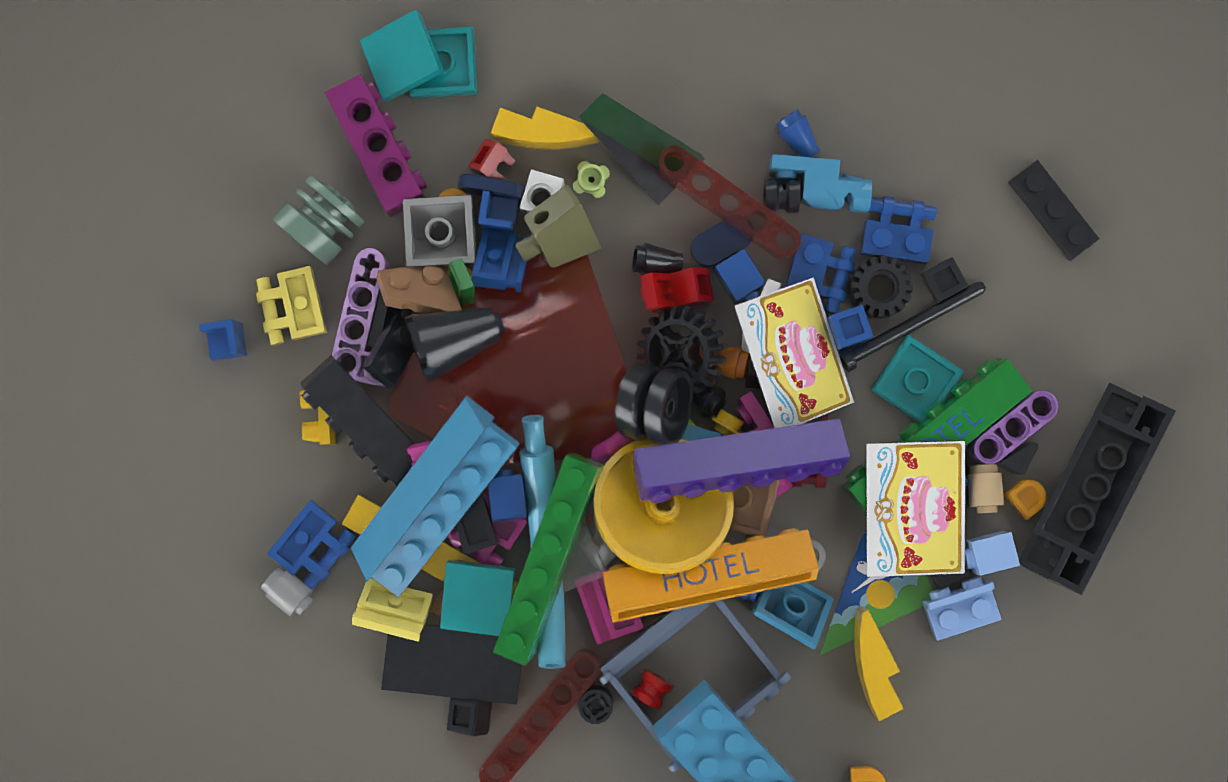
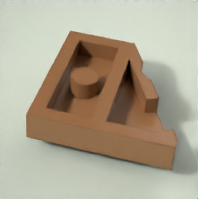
[376,266,462,314]

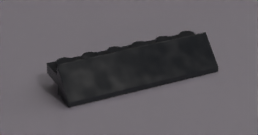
[1019,383,1176,595]

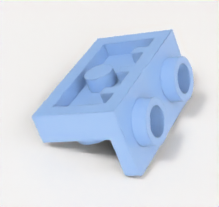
[922,576,1002,641]

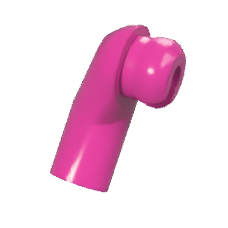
[591,431,634,465]

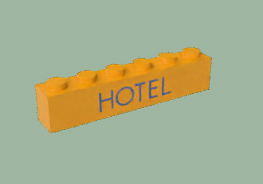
[602,528,819,623]

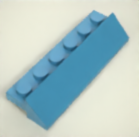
[351,396,520,597]

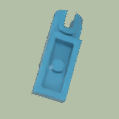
[768,154,872,213]

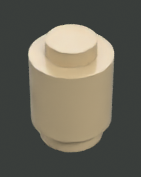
[967,464,1004,514]

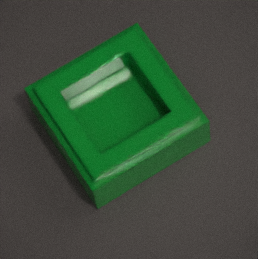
[449,258,474,307]

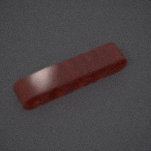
[658,145,801,259]
[479,649,600,782]

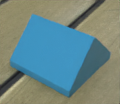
[749,582,834,650]

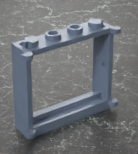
[599,600,791,773]

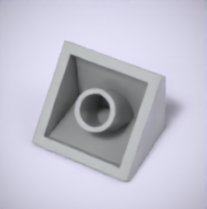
[403,195,477,267]

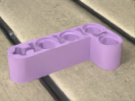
[332,248,390,387]

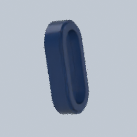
[457,174,525,201]
[691,215,754,267]

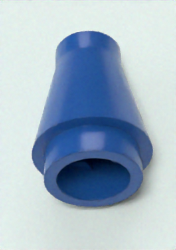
[775,109,821,157]

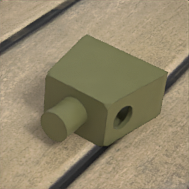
[514,184,601,268]

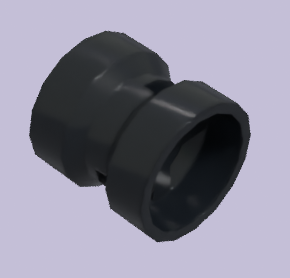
[763,179,800,213]
[579,685,613,724]

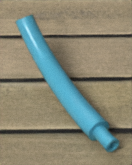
[519,415,566,669]

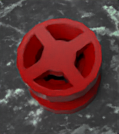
[631,668,674,710]

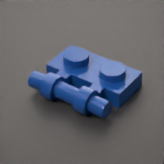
[860,196,937,264]
[785,234,856,314]
[267,500,356,589]

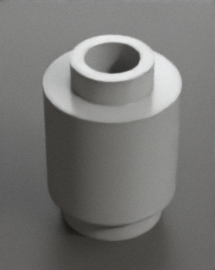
[261,567,313,617]

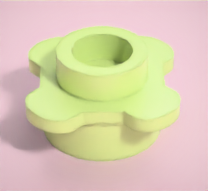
[573,161,610,198]

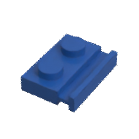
[471,228,530,292]

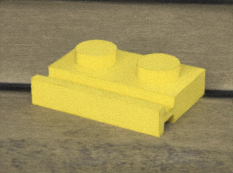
[352,578,433,642]

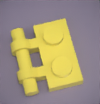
[256,266,327,345]

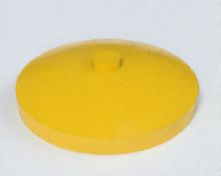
[593,439,734,574]

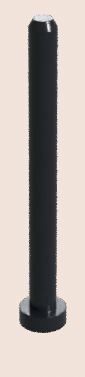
[838,282,986,372]

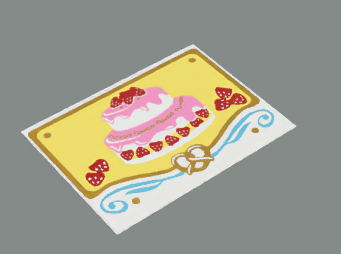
[735,277,854,428]
[867,441,965,577]

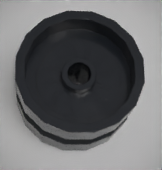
[616,363,693,445]

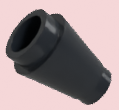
[632,243,683,275]

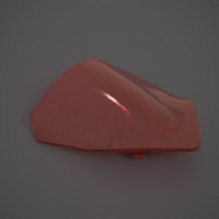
[389,253,627,464]

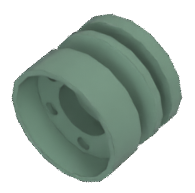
[272,175,365,266]

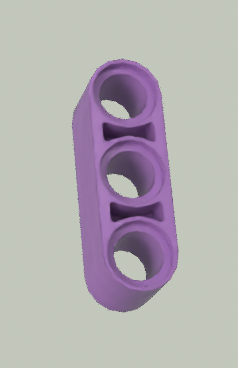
[967,391,1059,464]

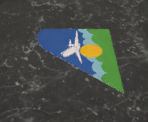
[820,530,933,656]

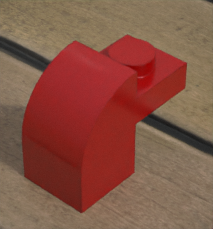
[640,267,715,313]

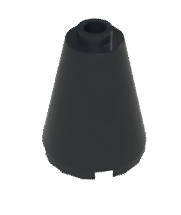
[404,307,505,383]

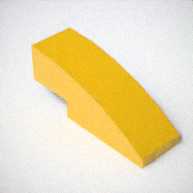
[491,106,599,150]
[854,606,904,721]

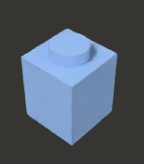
[965,531,1020,576]

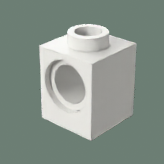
[520,169,565,215]

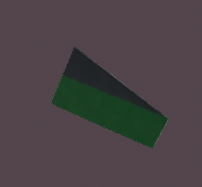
[578,93,705,205]

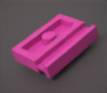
[575,563,644,645]

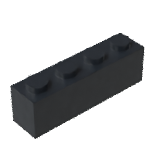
[300,355,415,486]

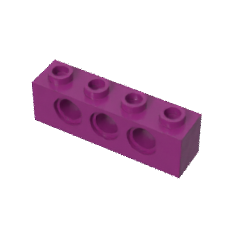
[324,74,427,217]

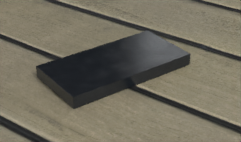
[381,624,522,705]

